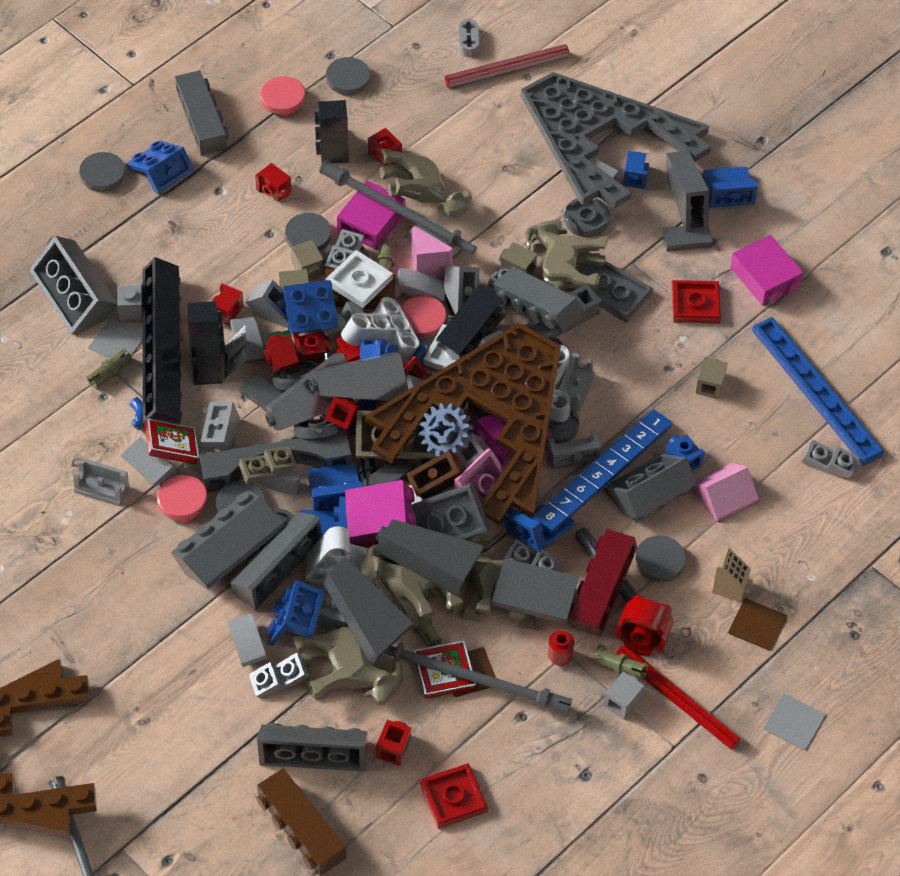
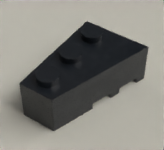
[314,100,349,164]
[436,284,507,360]
[187,301,226,385]

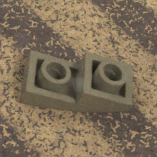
[239,446,297,484]

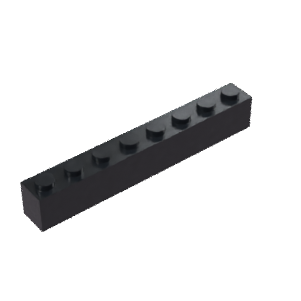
[142,257,182,424]

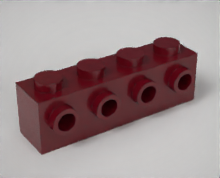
[568,528,638,637]

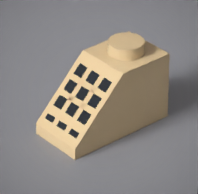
[712,546,753,602]

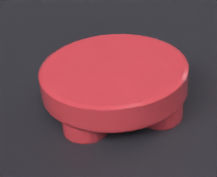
[261,76,306,118]
[401,296,447,338]
[157,475,208,524]

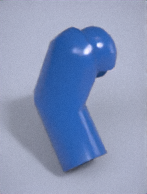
[410,338,429,364]
[129,397,145,430]

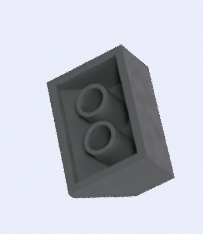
[603,453,697,520]

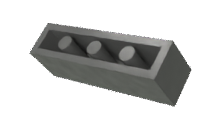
[175,70,229,156]
[493,267,583,333]

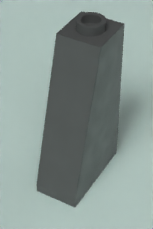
[666,150,709,232]
[309,352,408,401]
[265,353,360,431]
[375,519,484,595]
[323,558,413,665]

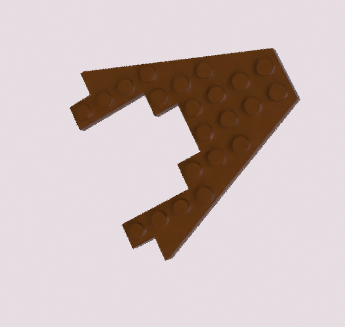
[365,323,561,525]
[0,659,97,837]

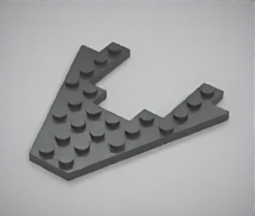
[520,72,711,209]

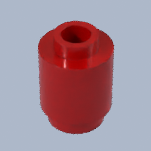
[548,630,575,666]

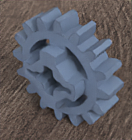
[419,403,473,456]

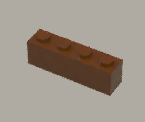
[256,768,346,876]

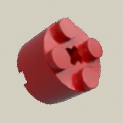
[615,595,674,656]

